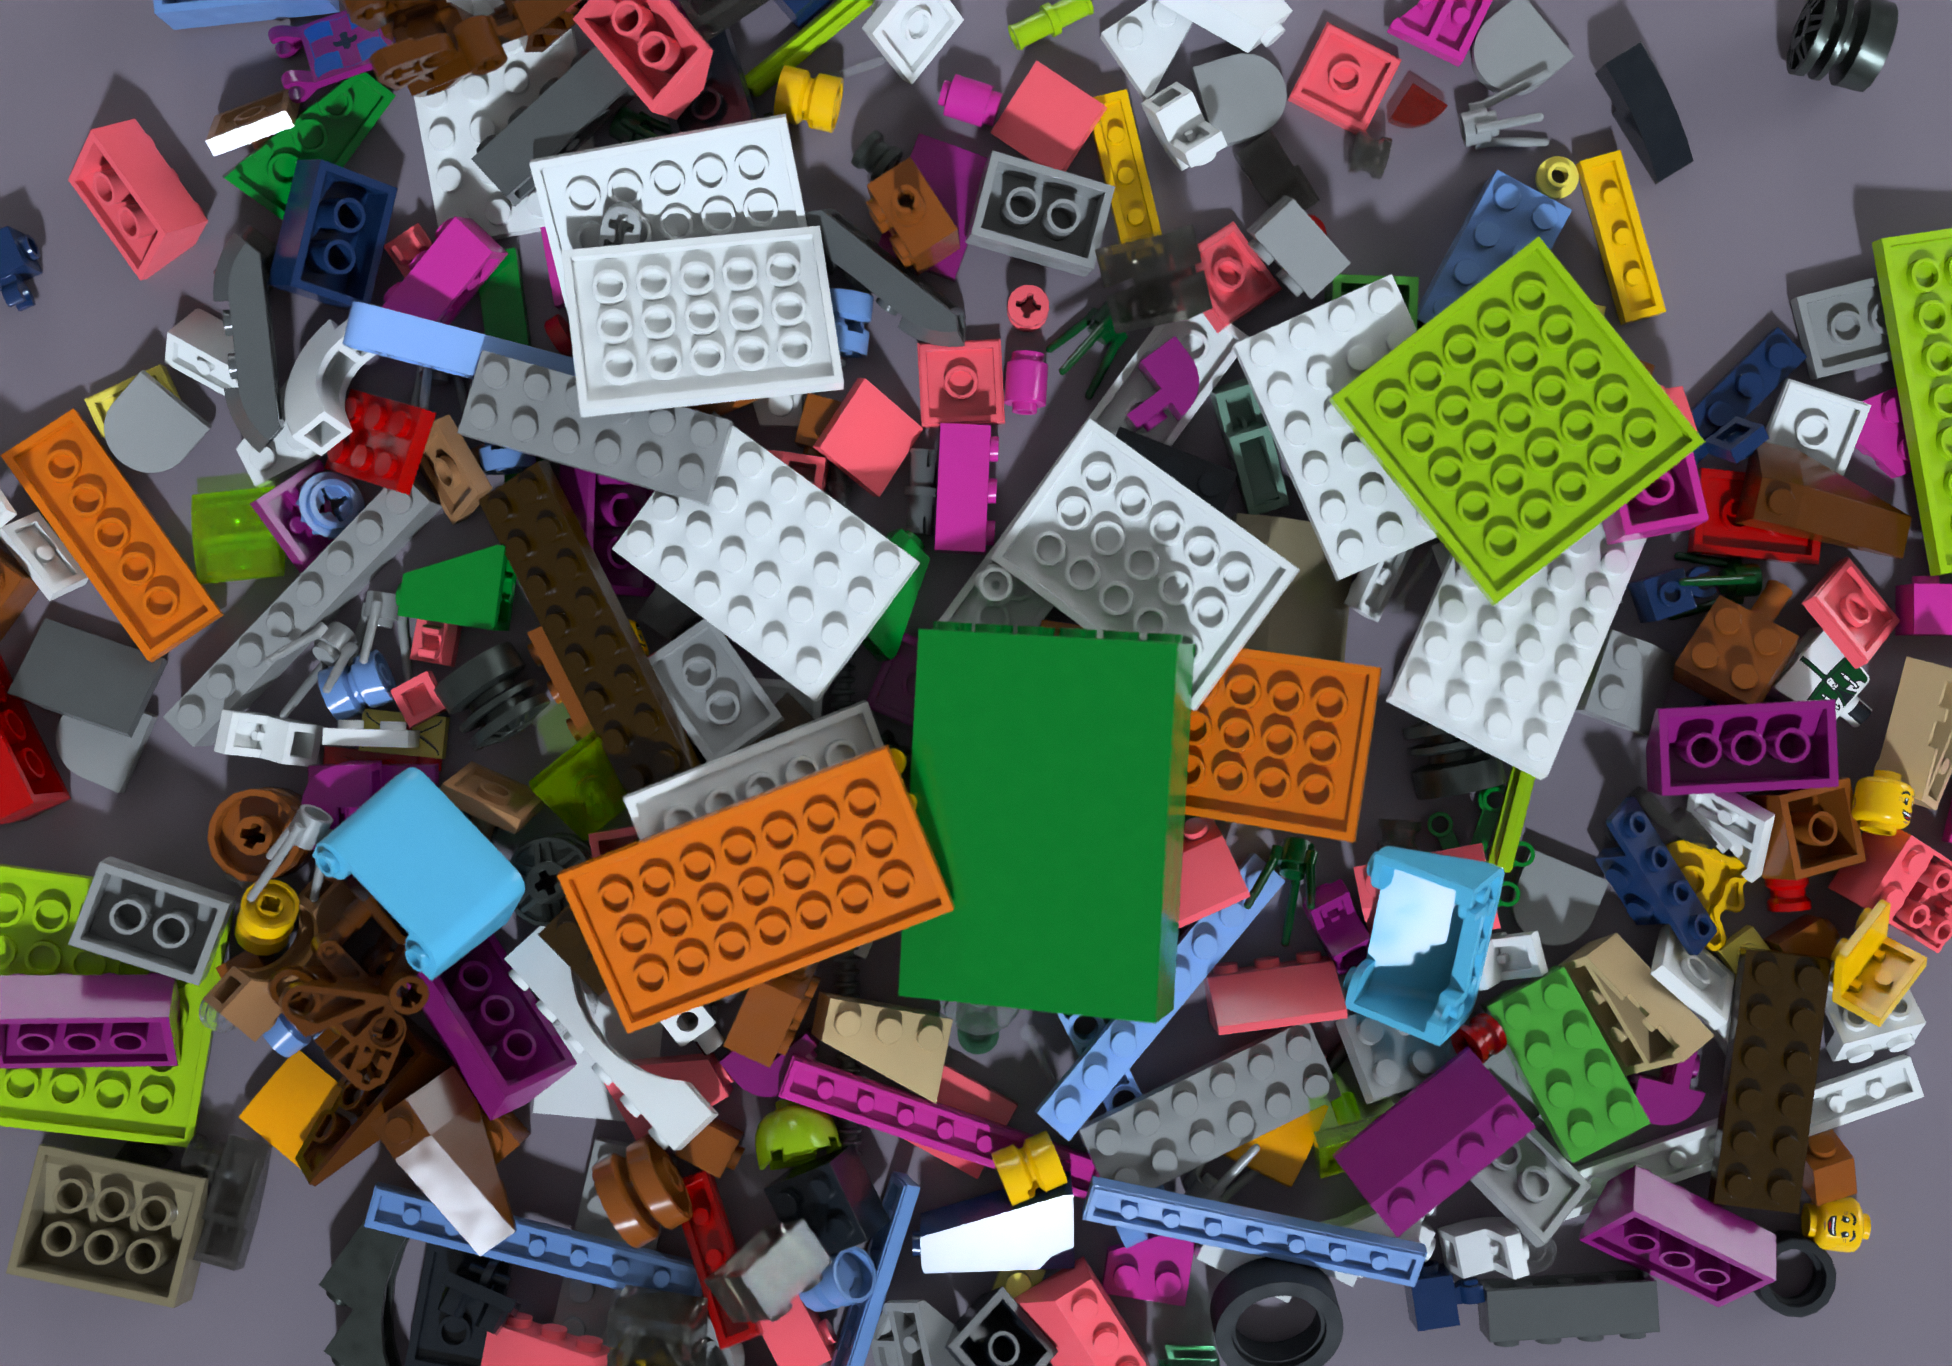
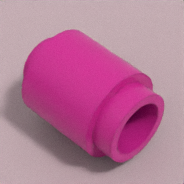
[938,74,1003,128]
[1004,350,1048,415]

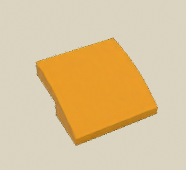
[239,1050,342,1168]
[1223,1105,1329,1188]

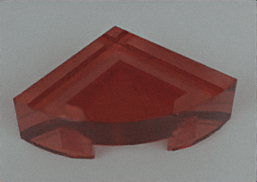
[1388,83,1448,128]

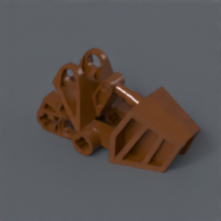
[341,0,588,97]
[268,876,429,1091]

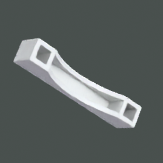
[504,926,719,1150]

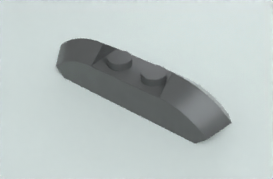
[805,208,967,347]
[213,232,284,453]

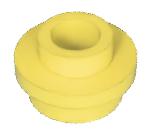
[1535,156,1579,199]

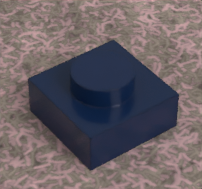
[1704,416,1769,464]

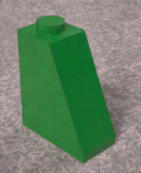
[861,528,930,662]
[395,545,517,631]

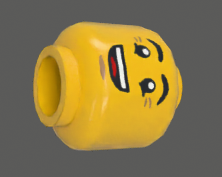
[1851,770,1915,836]
[1801,1197,1871,1253]

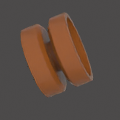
[207,786,314,882]
[592,1134,693,1249]

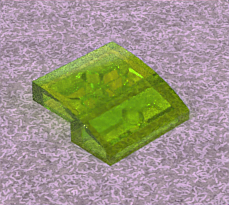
[191,486,285,584]

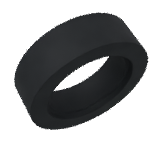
[1210,1257,1344,1366]

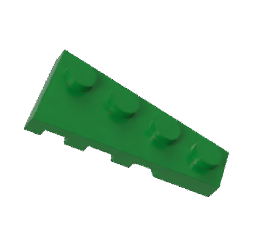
[222,72,396,220]

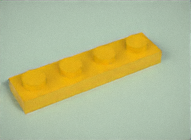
[1092,89,1166,265]
[1575,150,1666,325]

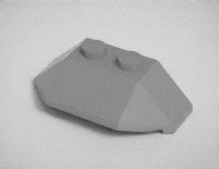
[871,1300,960,1366]

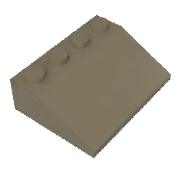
[1231,513,1352,662]
[6,1144,209,1308]

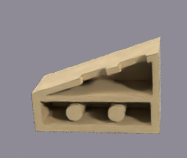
[1873,656,1952,811]
[1558,933,1715,1076]
[811,992,953,1104]

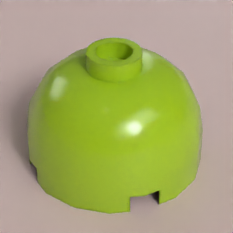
[755,1099,841,1170]

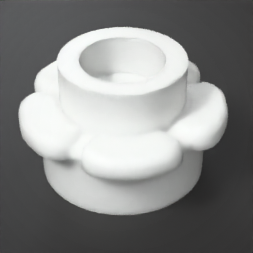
[975,564,1017,605]

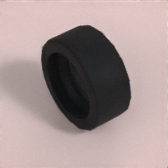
[1753,1230,1836,1318]

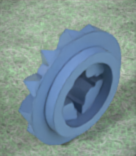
[295,472,365,540]

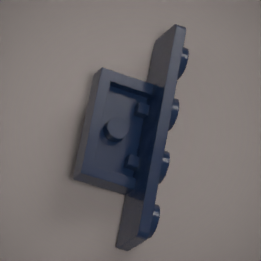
[1595,797,1717,956]

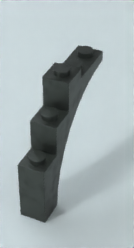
[319,1218,410,1366]

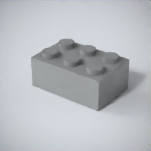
[965,150,1115,277]
[68,856,237,986]

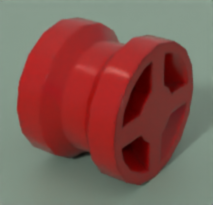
[1764,877,1812,912]
[1451,1013,1507,1064]

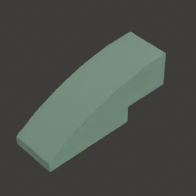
[1210,378,1290,515]

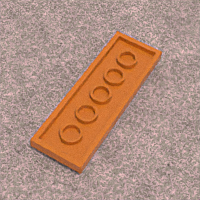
[0,408,224,663]

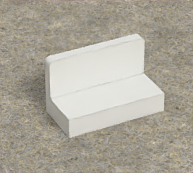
[164,308,238,396]

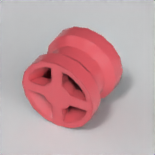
[1007,285,1049,332]

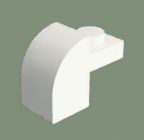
[1141,82,1228,171]
[214,709,324,767]
[1479,930,1548,991]
[1437,1217,1529,1279]

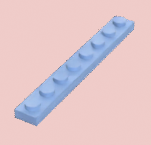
[1034,853,1285,1141]

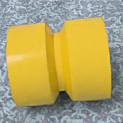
[774,65,844,133]
[235,879,299,956]
[991,1130,1068,1206]

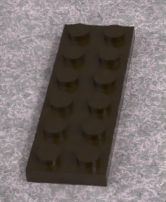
[1708,947,1832,1214]

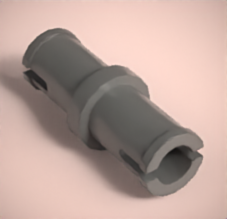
[904,448,937,535]

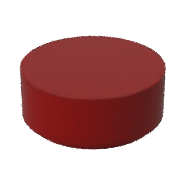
[544,314,573,357]

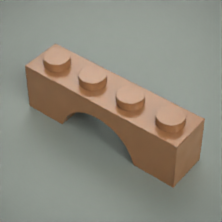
[202,875,363,1042]

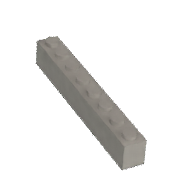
[163,479,442,747]

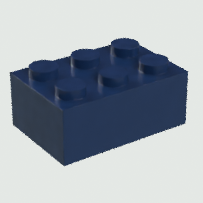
[267,159,398,310]

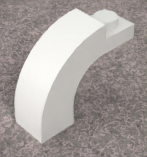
[284,319,376,456]

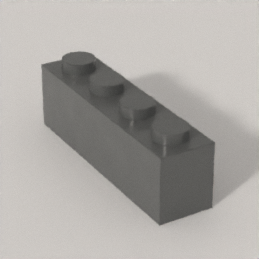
[471,46,637,206]
[1478,1270,1660,1347]

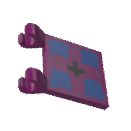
[268,10,393,103]

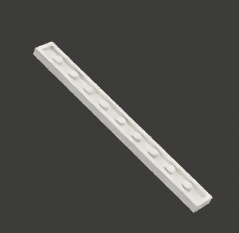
[1564,1054,1924,1221]

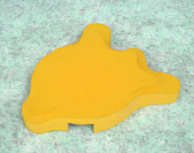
[1665,839,1747,951]

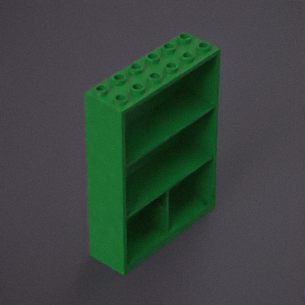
[898,621,1195,1024]

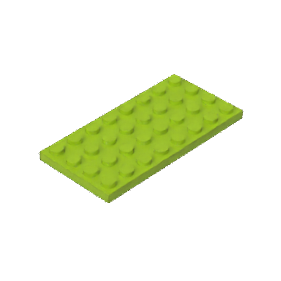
[1871,228,1952,576]

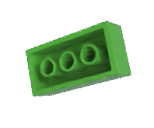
[1480,965,1651,1163]

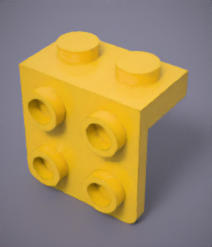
[1829,899,1927,1027]

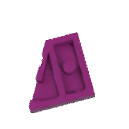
[250,459,334,574]

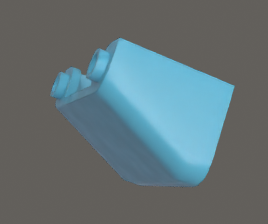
[312,767,525,981]
[1343,846,1504,1047]

